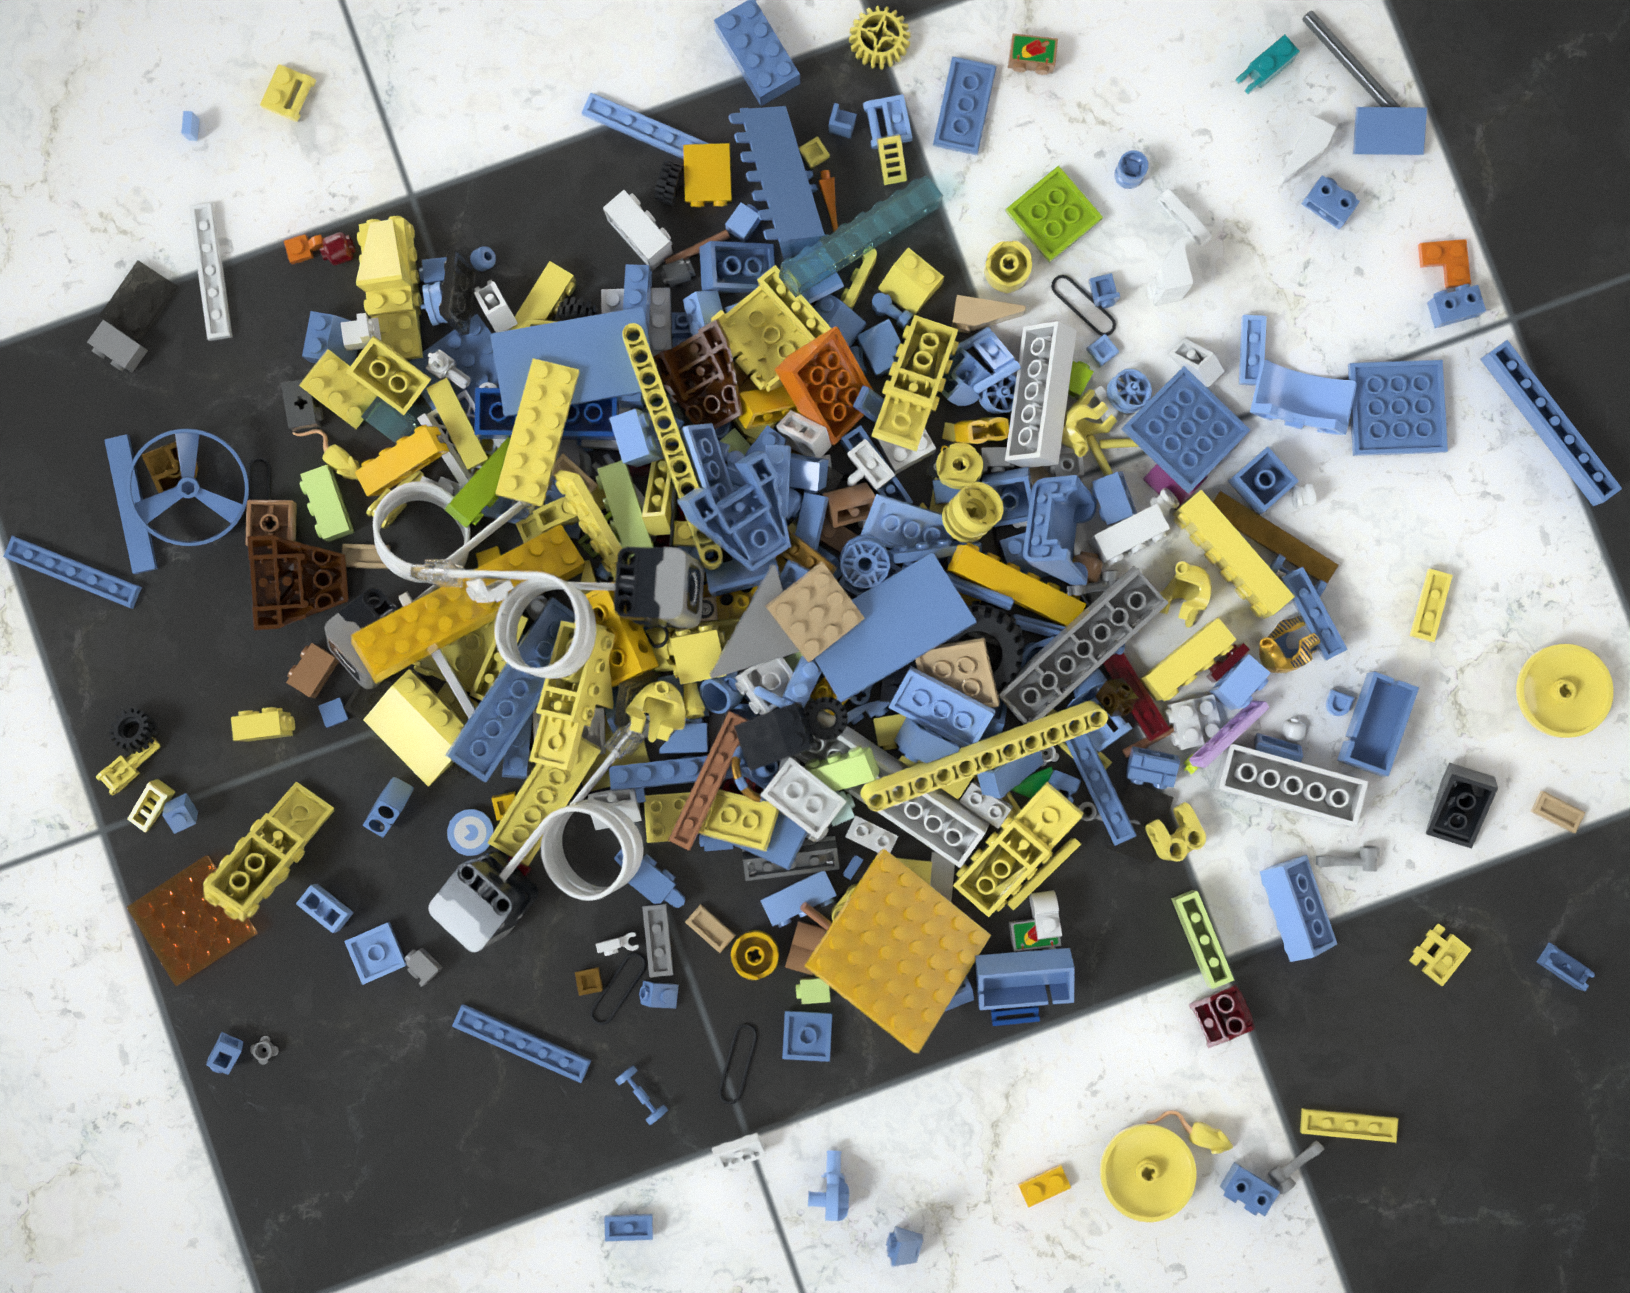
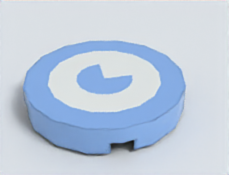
[447,809,494,856]

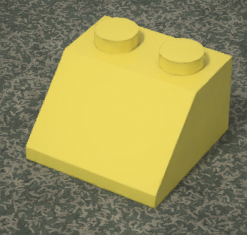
[878,247,944,318]

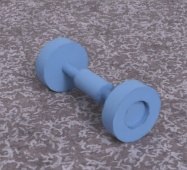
[1269,554,1327,597]
[615,1065,668,1125]

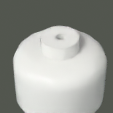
[1282,717,1306,742]

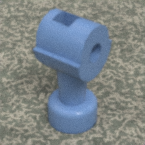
[872,293,913,330]

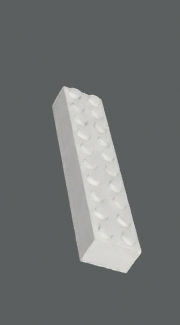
[794,700,990,868]

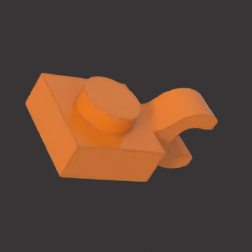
[284,234,324,265]

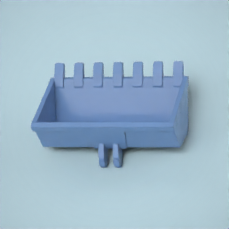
[729,106,825,261]

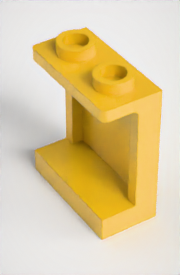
[683,143,732,207]

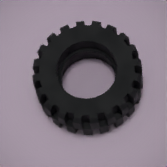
[940,601,1024,691]

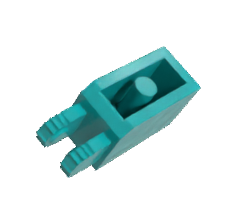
[1235,34,1300,95]

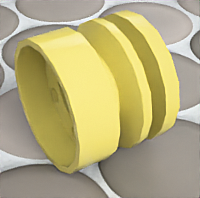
[942,482,1004,543]

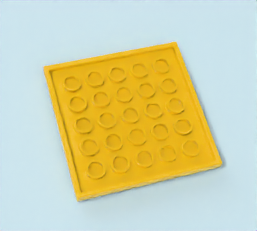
[805,849,991,1053]

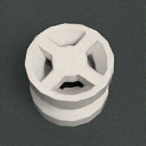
[1291,483,1316,509]
[1150,488,1180,517]

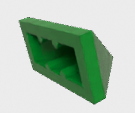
[1011,767,1053,799]

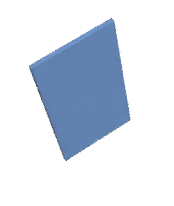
[490,307,655,417]
[814,552,977,703]

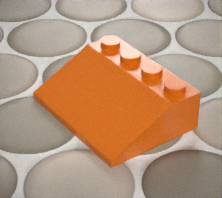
[774,327,873,445]

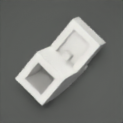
[341,313,381,351]
[1029,890,1062,940]

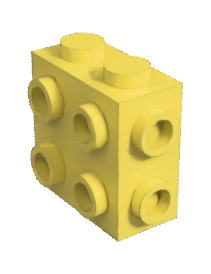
[668,623,727,685]

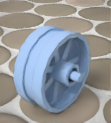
[420,281,453,326]
[1106,369,1152,414]
[978,372,1016,414]

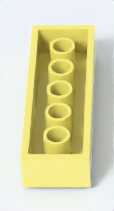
[1172,490,1295,619]

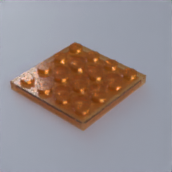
[126,855,258,986]

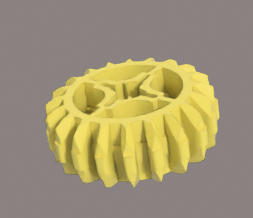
[849,6,911,69]

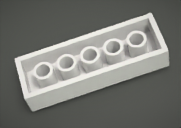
[1005,321,1077,468]
[1213,744,1368,827]

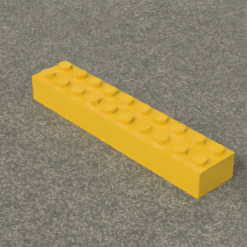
[351,524,585,683]

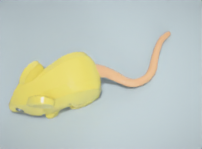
[293,429,360,481]
[1147,1110,1233,1154]

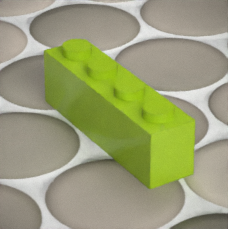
[444,437,510,528]

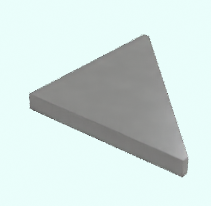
[709,564,799,679]

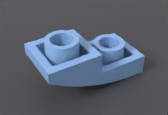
[847,701,890,725]

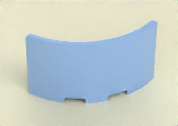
[1250,360,1357,435]

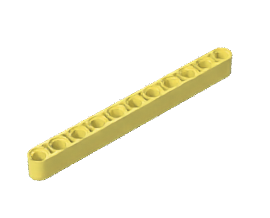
[622,323,722,570]
[861,701,1108,811]

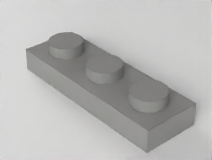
[643,904,674,977]

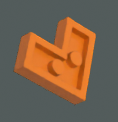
[1418,239,1471,288]

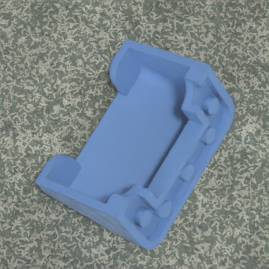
[1023,475,1097,585]

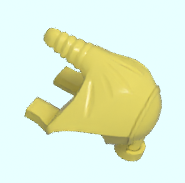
[1061,389,1117,457]
[1160,561,1212,628]
[626,681,685,742]

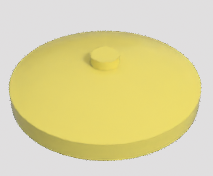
[1516,644,1613,738]
[1100,1124,1197,1222]

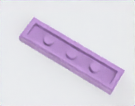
[1189,700,1270,768]

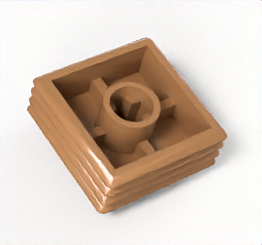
[246,500,297,546]

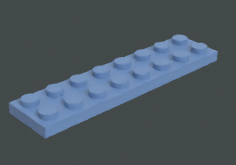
[445,598,576,782]

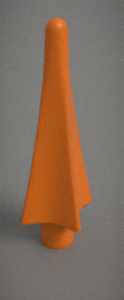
[818,170,839,234]

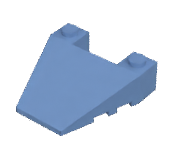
[677,451,791,571]

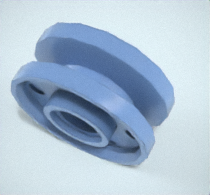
[840,535,890,588]

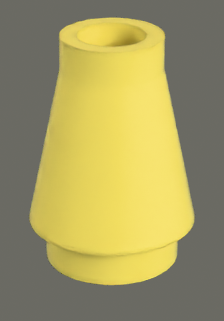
[683,683,706,719]

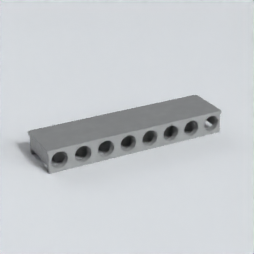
[997,566,1169,725]

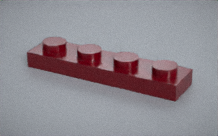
[1102,652,1170,742]

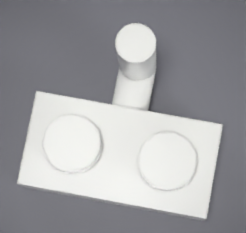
[847,439,895,491]

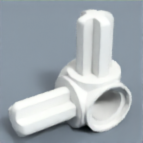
[425,350,471,389]

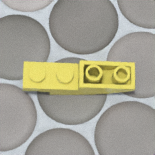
[516,487,606,543]

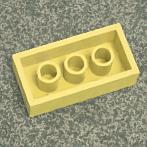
[1140,618,1237,701]

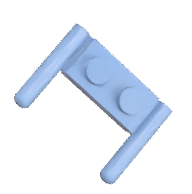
[949,327,1021,393]
[754,655,822,708]

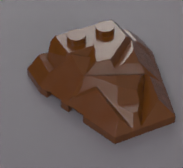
[653,319,743,430]
[247,535,348,630]

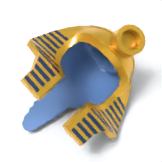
[1259,616,1320,673]

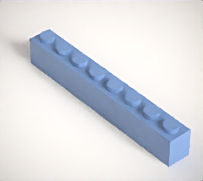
[1480,340,1622,506]

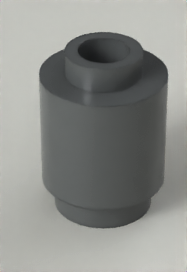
[660,258,696,288]

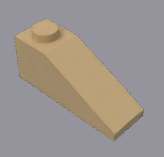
[952,295,1026,333]

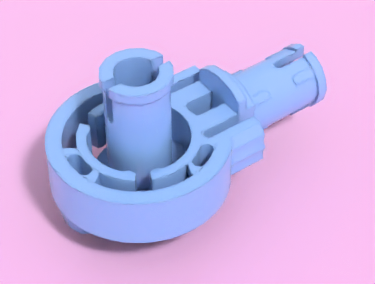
[808,1150,849,1221]

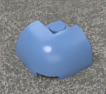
[941,347,991,406]

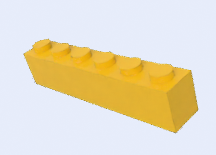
[946,543,1086,627]

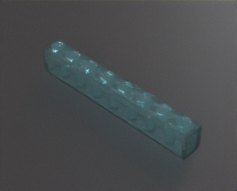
[779,175,943,298]

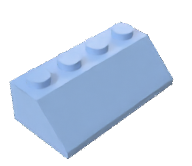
[679,423,734,503]
[1260,855,1337,962]

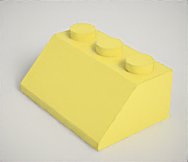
[346,336,431,415]

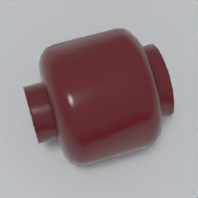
[319,232,356,266]

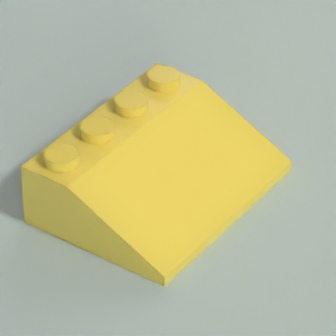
[364,669,466,787]

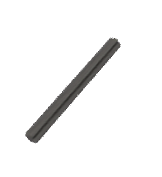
[1302,10,1400,107]

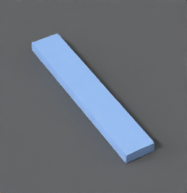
[581,93,709,159]

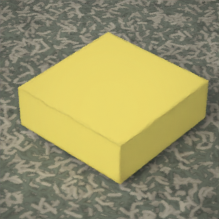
[799,136,830,169]

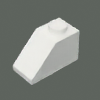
[1169,338,1224,388]

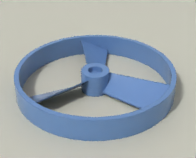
[126,428,249,546]

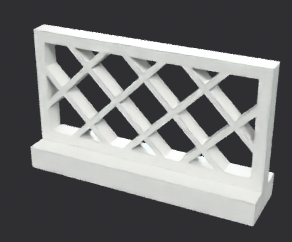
[417,390,501,488]

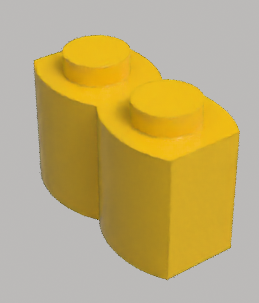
[954,417,1009,444]

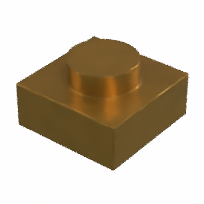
[575,967,603,996]

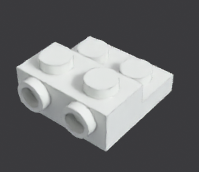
[735,657,793,715]
[1165,694,1222,750]

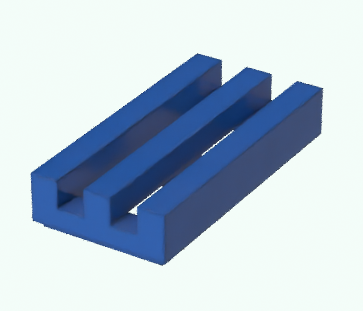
[991,1006,1040,1026]

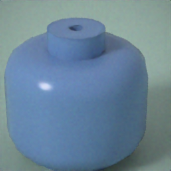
[470,246,496,271]

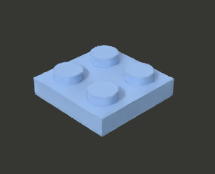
[344,922,407,985]

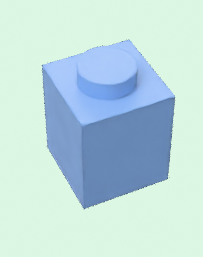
[725,203,760,243]

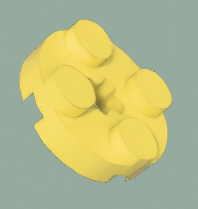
[936,443,983,489]

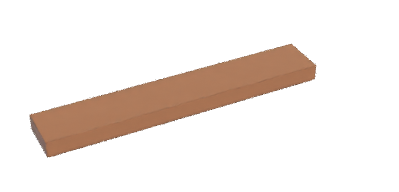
[668,711,748,851]

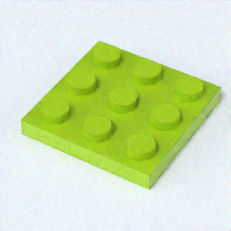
[1005,165,1103,263]

